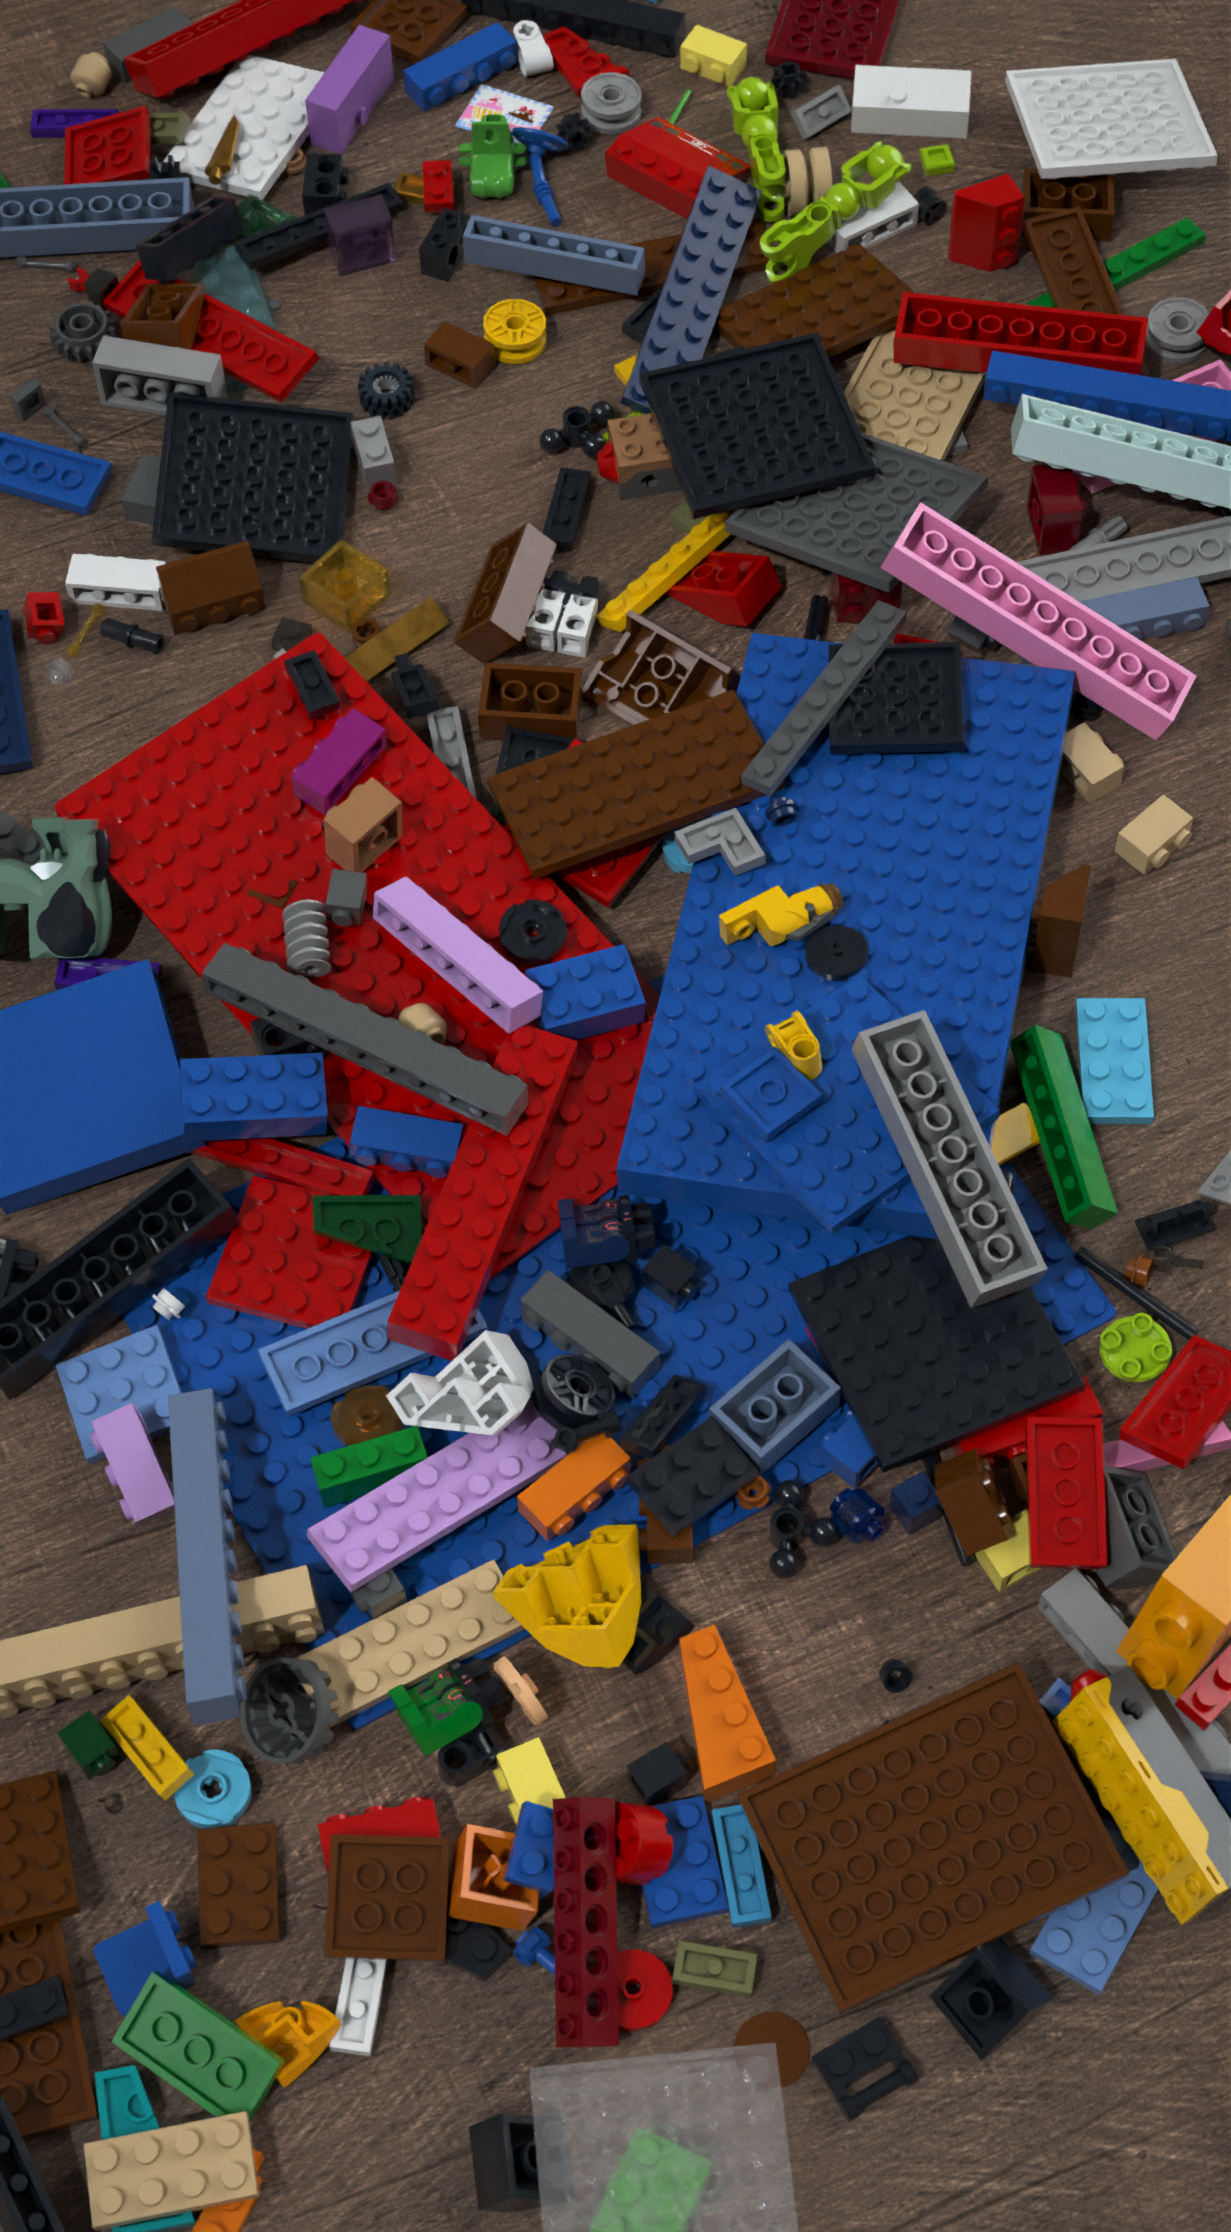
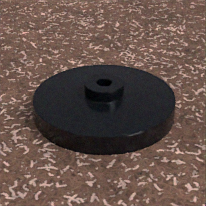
[805,925,868,981]

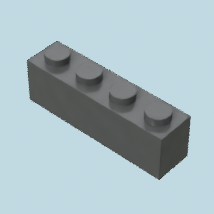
[520,1270,660,1398]

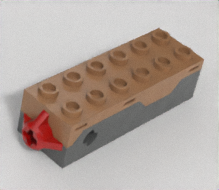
[596,413,682,500]

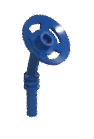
[512,127,569,227]

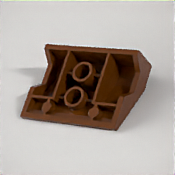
[583,610,741,725]

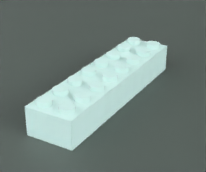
[1011,394,1231,510]

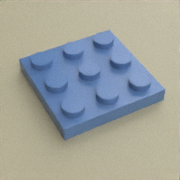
[56,1325,182,1464]

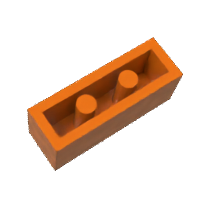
[517,1433,631,1542]

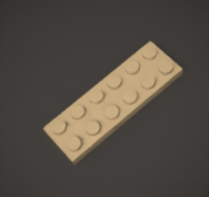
[297,1559,525,1729]

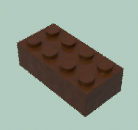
[453,522,557,664]

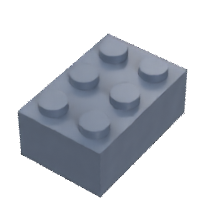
[709,1339,841,1476]

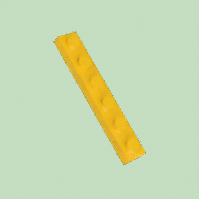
[596,509,737,632]

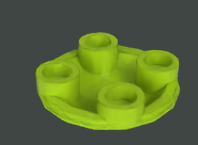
[1099,1313,1172,1383]

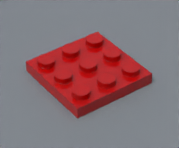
[64,106,150,185]

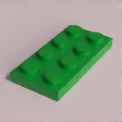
[111,1971,286,2123]

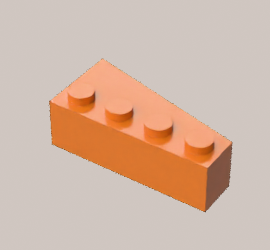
[679,1624,776,1804]

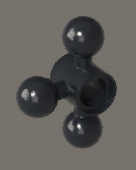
[539,401,614,459]
[769,1480,839,1579]

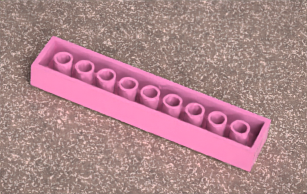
[880,502,1196,740]

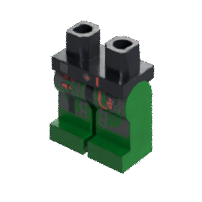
[388,1658,507,1757]

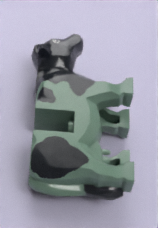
[0,817,112,958]

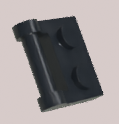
[811,2016,919,2122]

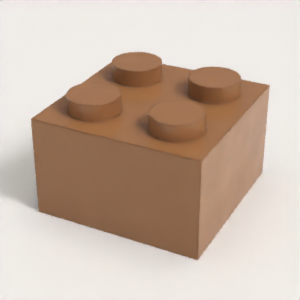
[324,777,403,873]

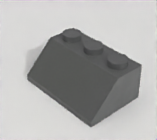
[1097,1466,1177,1590]

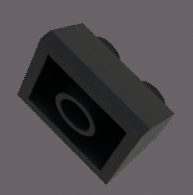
[929,1938,1053,2061]
[469,2114,572,2212]

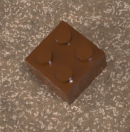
[935,1448,1012,1557]

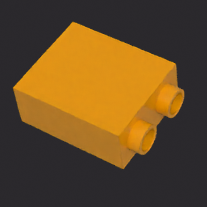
[1116,1495,1231,1700]

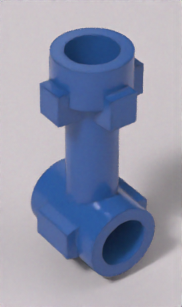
[513,1927,555,1986]

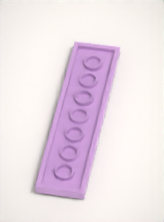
[307,1396,584,1592]

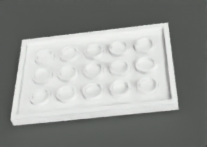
[163,54,324,200]

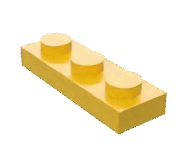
[100,1695,195,1801]

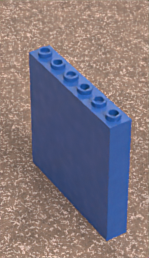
[0,959,206,1215]

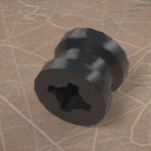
[913,186,947,225]

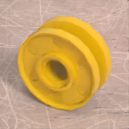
[483,299,546,364]

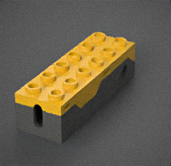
[1052,1666,1231,1925]

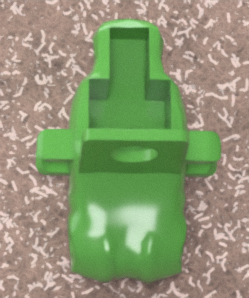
[458,114,527,199]

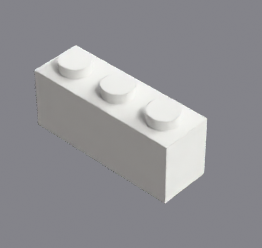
[827,182,919,253]
[65,554,166,611]

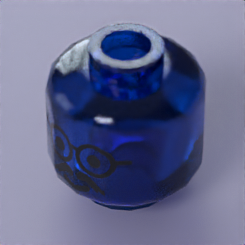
[829,1488,885,1544]

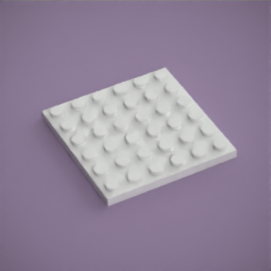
[1005,59,1218,180]

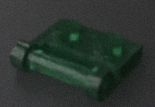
[237,194,298,239]

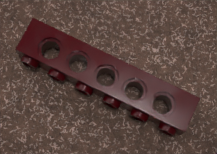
[553,1797,619,2047]

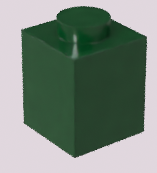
[57,1710,121,1780]

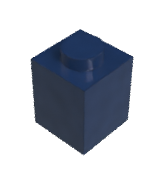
[889,1471,942,1536]

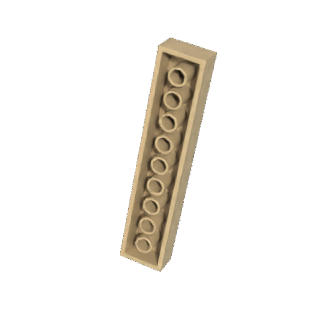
[0,1565,326,1718]

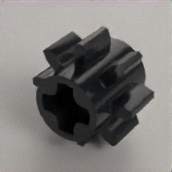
[771,61,807,99]
[555,112,592,151]

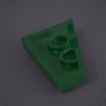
[312,1195,422,1265]

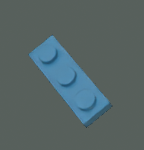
[712,1805,772,1928]

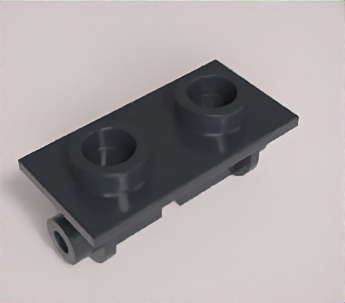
[1134,1200,1215,1251]

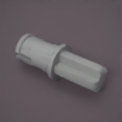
[1071,516,1128,550]

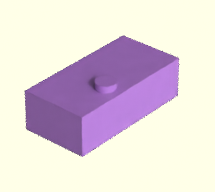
[305,25,394,154]

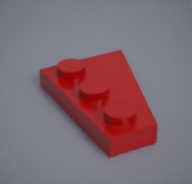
[542,26,629,98]

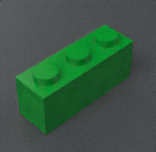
[310,1426,428,1508]

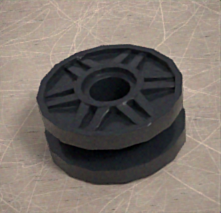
[531,1354,615,1429]

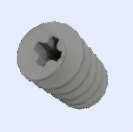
[282,899,331,978]

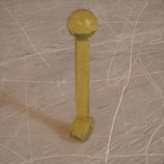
[66,603,104,658]

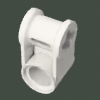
[513,20,553,77]

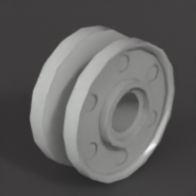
[581,72,642,135]
[1146,297,1209,364]

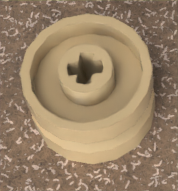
[783,147,832,217]

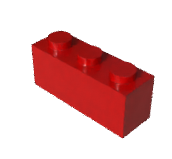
[318,1797,441,1877]

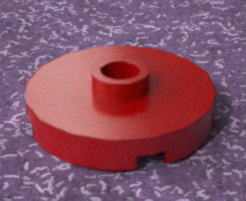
[618,1949,673,2032]

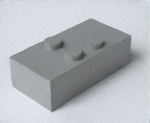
[92,336,228,415]

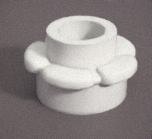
[152,1288,185,1320]

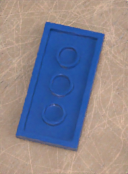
[0,432,112,515]

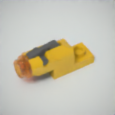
[719,883,844,946]

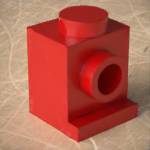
[22,592,65,644]

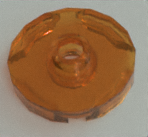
[330,1386,403,1446]

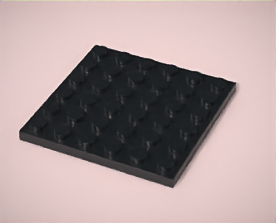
[639,332,876,519]
[151,392,353,566]
[788,1235,1085,1473]

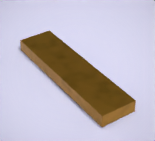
[344,597,449,682]

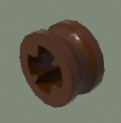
[351,618,380,648]

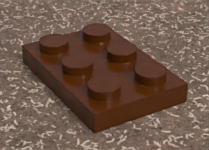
[197,1823,281,1949]

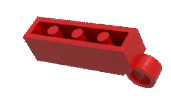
[951,1376,1103,1469]

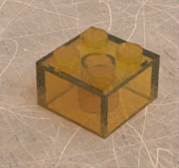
[299,539,392,633]

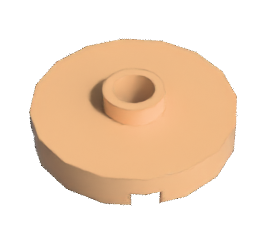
[493,1656,549,1726]

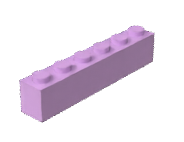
[373,876,543,1034]

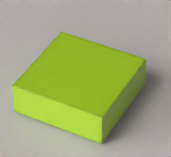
[919,144,955,177]

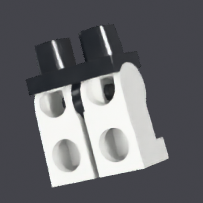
[525,570,600,658]

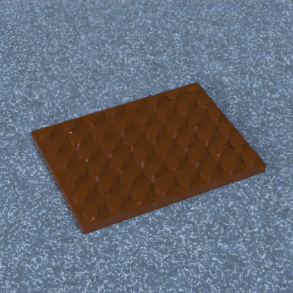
[737,1662,1129,2015]

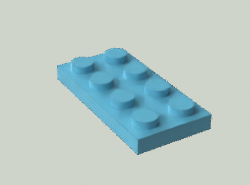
[1075,998,1154,1124]

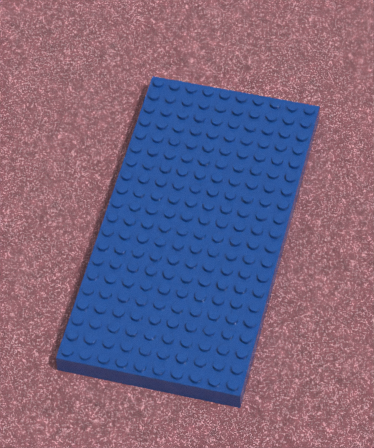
[616,633,1075,1240]

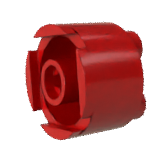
[615,1802,673,1886]

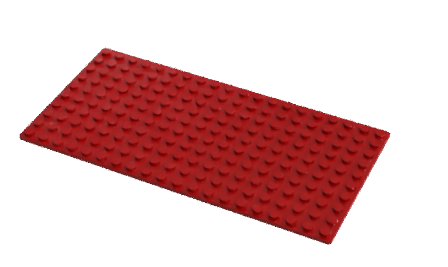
[55,633,660,1281]

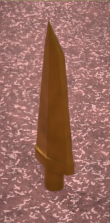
[204,115,240,185]

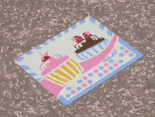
[455,85,553,148]

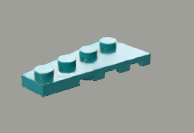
[95,2065,196,2232]

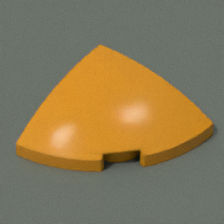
[234,2001,342,2088]

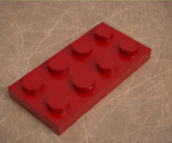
[1119,1335,1231,1470]
[1025,1417,1107,1569]

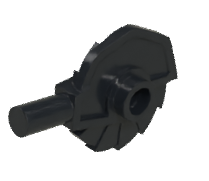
[568,1259,637,1331]

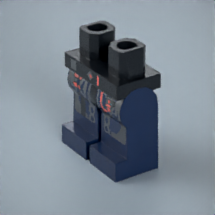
[558,1195,656,1268]

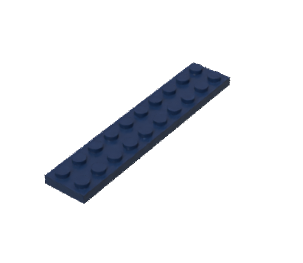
[620,165,762,414]

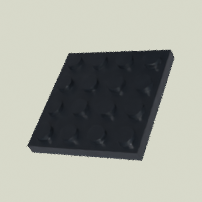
[829,642,965,754]

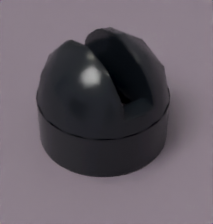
[879,1658,913,1693]

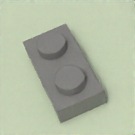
[790,84,852,139]

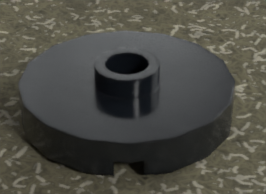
[499,899,567,965]

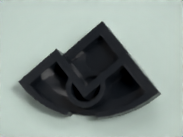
[623,1578,695,1675]

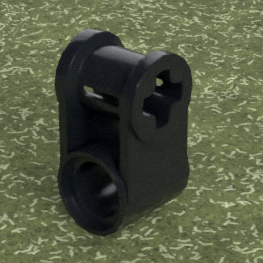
[438,1720,511,1787]

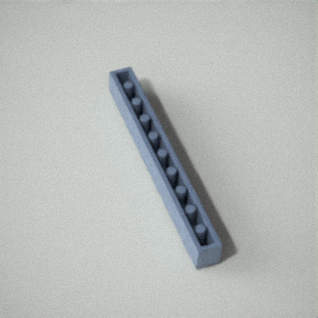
[168,1388,247,1726]

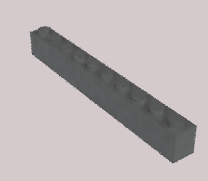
[202,942,529,1136]

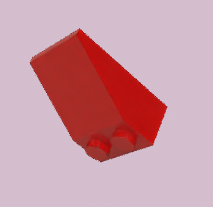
[664,551,782,627]

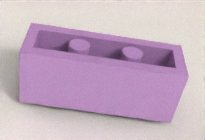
[90,1403,175,1526]

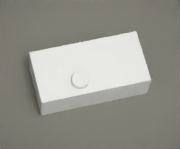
[851,65,971,139]

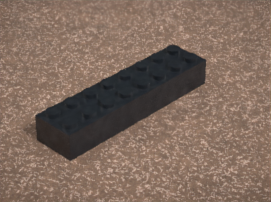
[0,1158,240,1400]

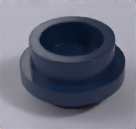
[765,797,799,827]

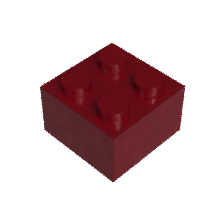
[1026,464,1086,556]
[830,572,903,623]

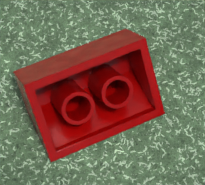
[948,174,1025,272]

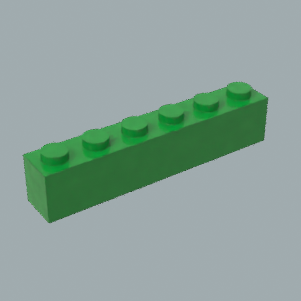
[1010,1025,1118,1230]

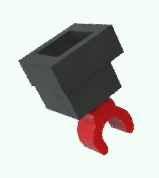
[67,268,119,311]

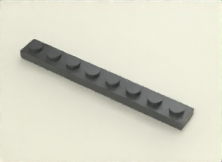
[741,600,907,797]

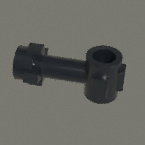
[551,1409,622,1455]

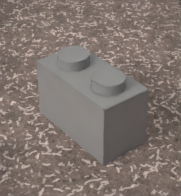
[351,416,397,492]

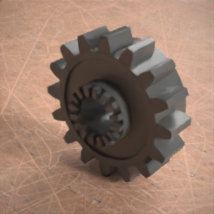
[49,303,117,363]

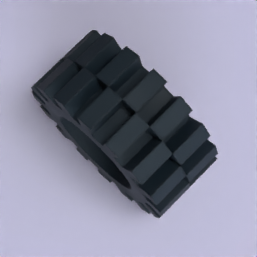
[358,362,414,420]

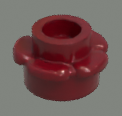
[368,481,398,510]

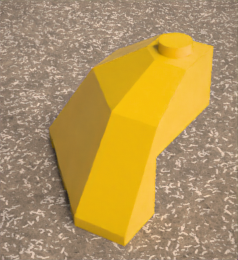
[492,1525,641,1668]

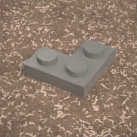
[674,808,766,876]

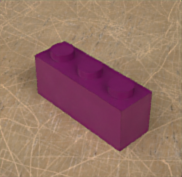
[291,708,386,815]

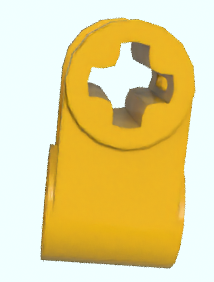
[765,1010,823,1080]

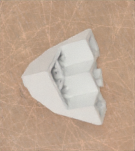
[386,1330,534,1436]

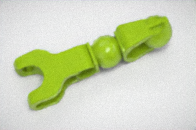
[727,77,786,222]
[760,141,911,284]

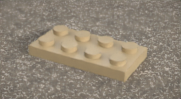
[84,2111,259,2231]

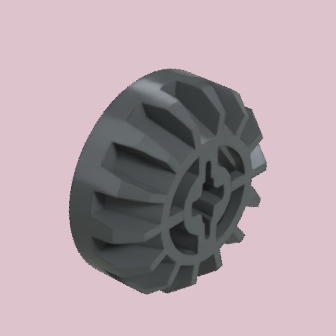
[241,1657,339,1764]

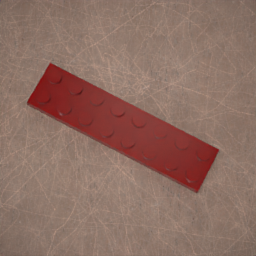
[103,259,319,403]

